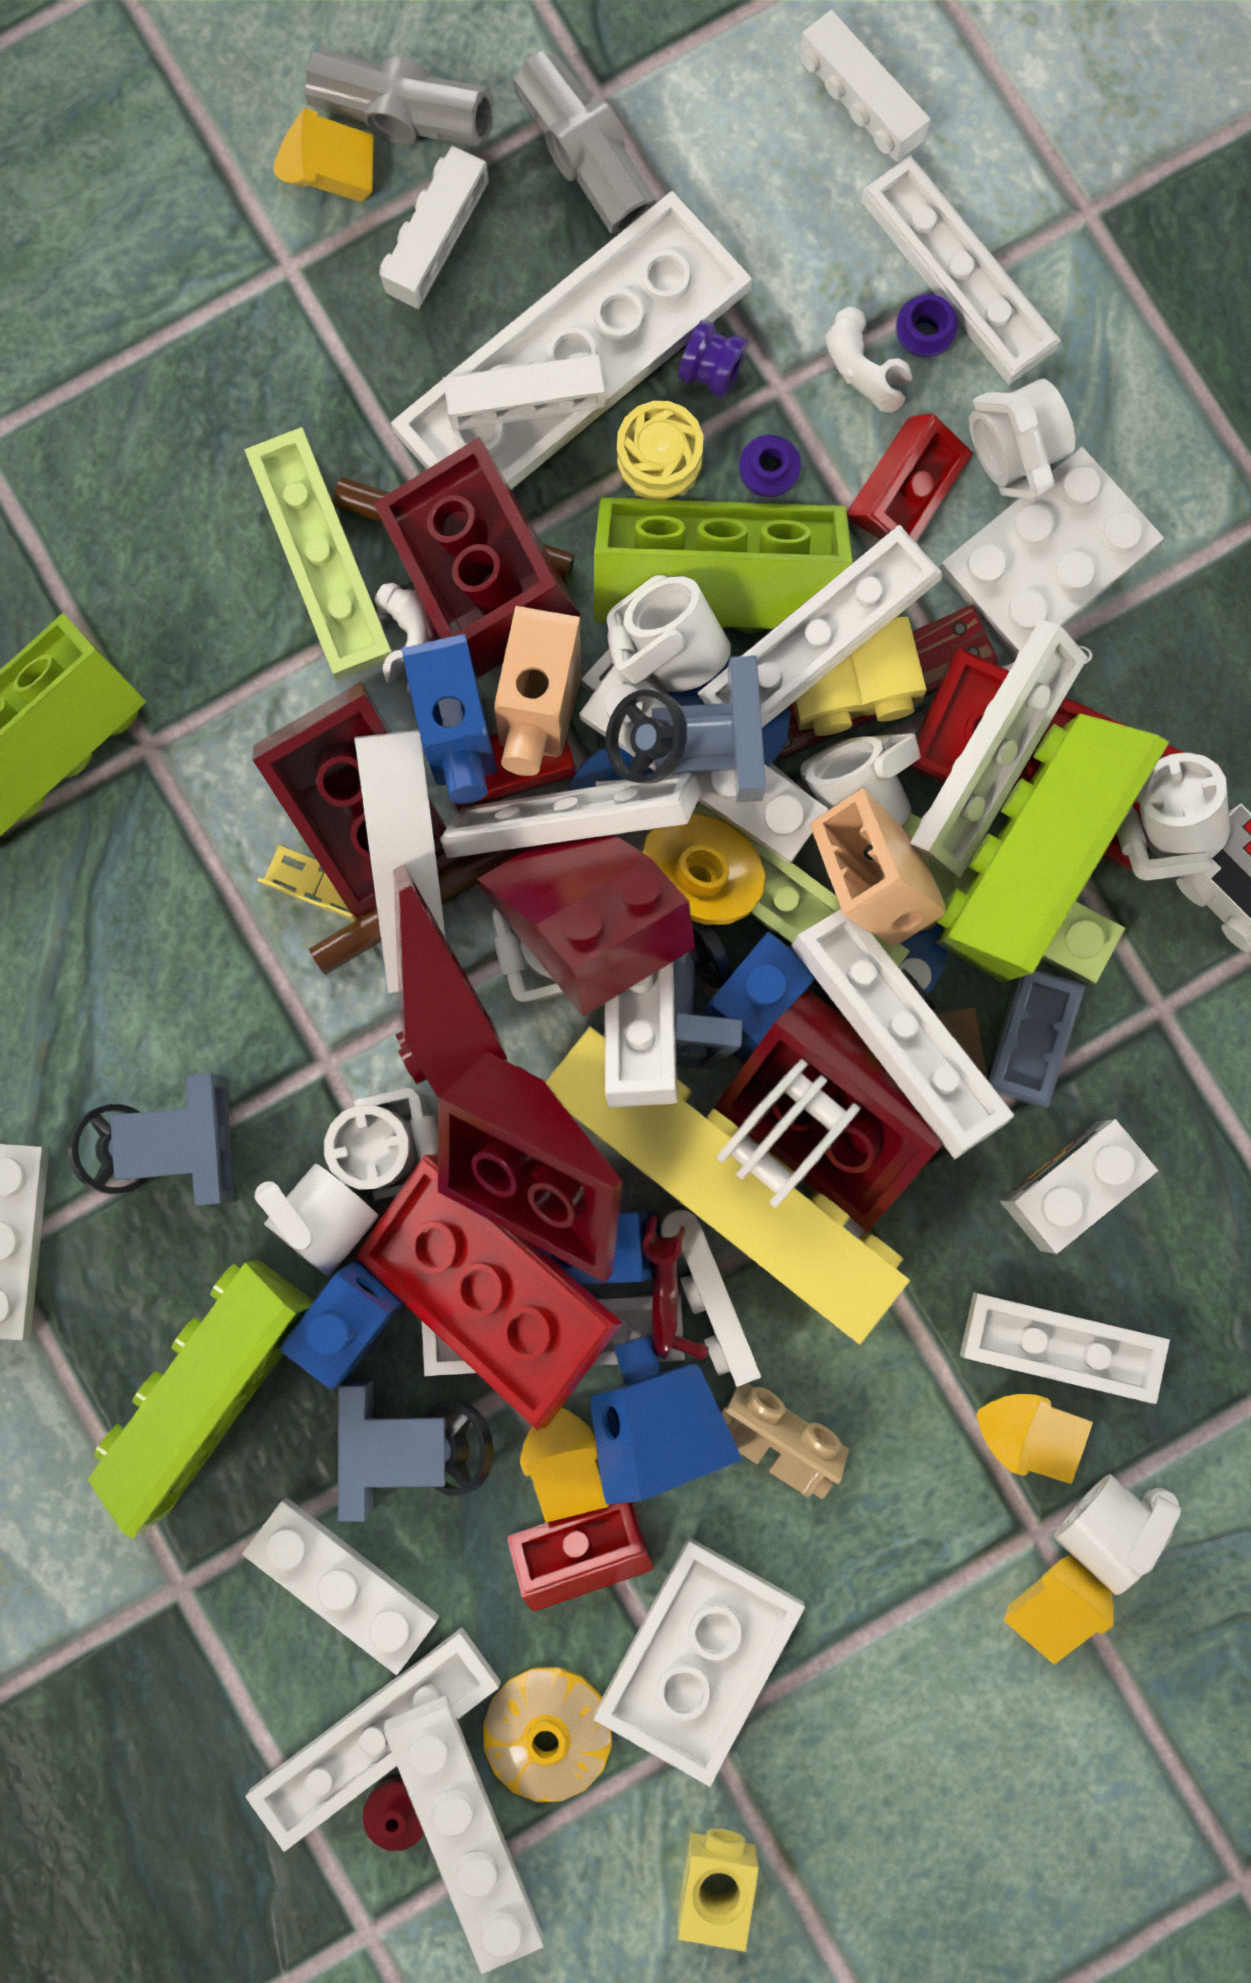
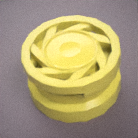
[617,401,703,500]

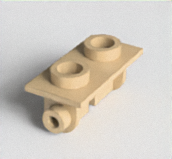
[720,1383,849,1499]

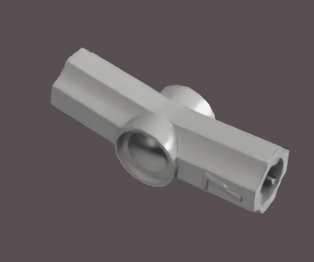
[304,47,493,147]
[513,50,656,234]

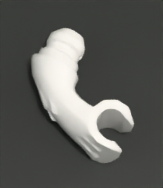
[824,307,912,413]
[374,582,435,696]

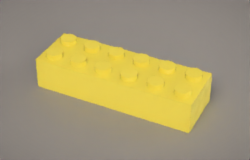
[545,1026,910,1345]

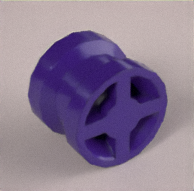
[678,320,748,399]

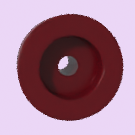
[362,1774,424,1851]

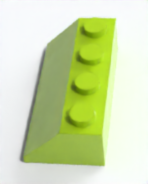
[593,497,852,633]
[0,613,146,836]
[934,713,1169,982]
[87,1259,315,1540]

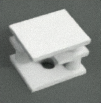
[716,1059,860,1208]

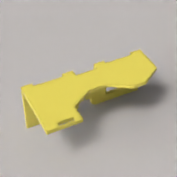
[257,845,363,922]

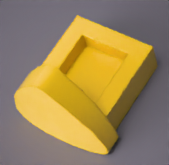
[273,107,373,202]
[976,1394,1093,1484]
[520,1408,609,1523]
[1004,1554,1114,1665]

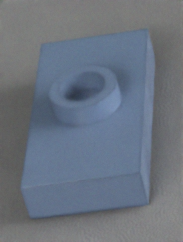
[986,970,1085,1108]

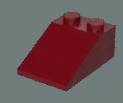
[374,437,581,678]
[252,682,462,918]
[477,834,695,1016]
[393,864,508,1098]
[714,989,942,1232]
[438,1052,622,1283]

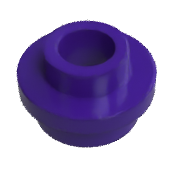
[895,294,958,358]
[739,435,801,498]

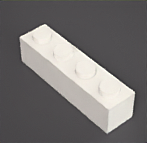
[799,10,931,163]
[380,145,489,309]
[443,353,606,431]

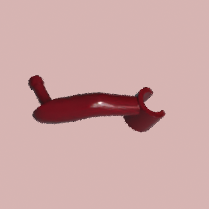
[642,1216,709,1360]

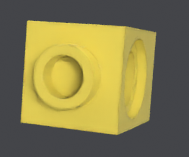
[677,1828,759,1952]

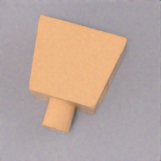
[495,606,582,776]
[810,787,946,945]

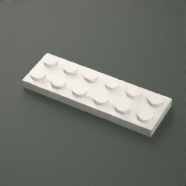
[391,191,752,489]

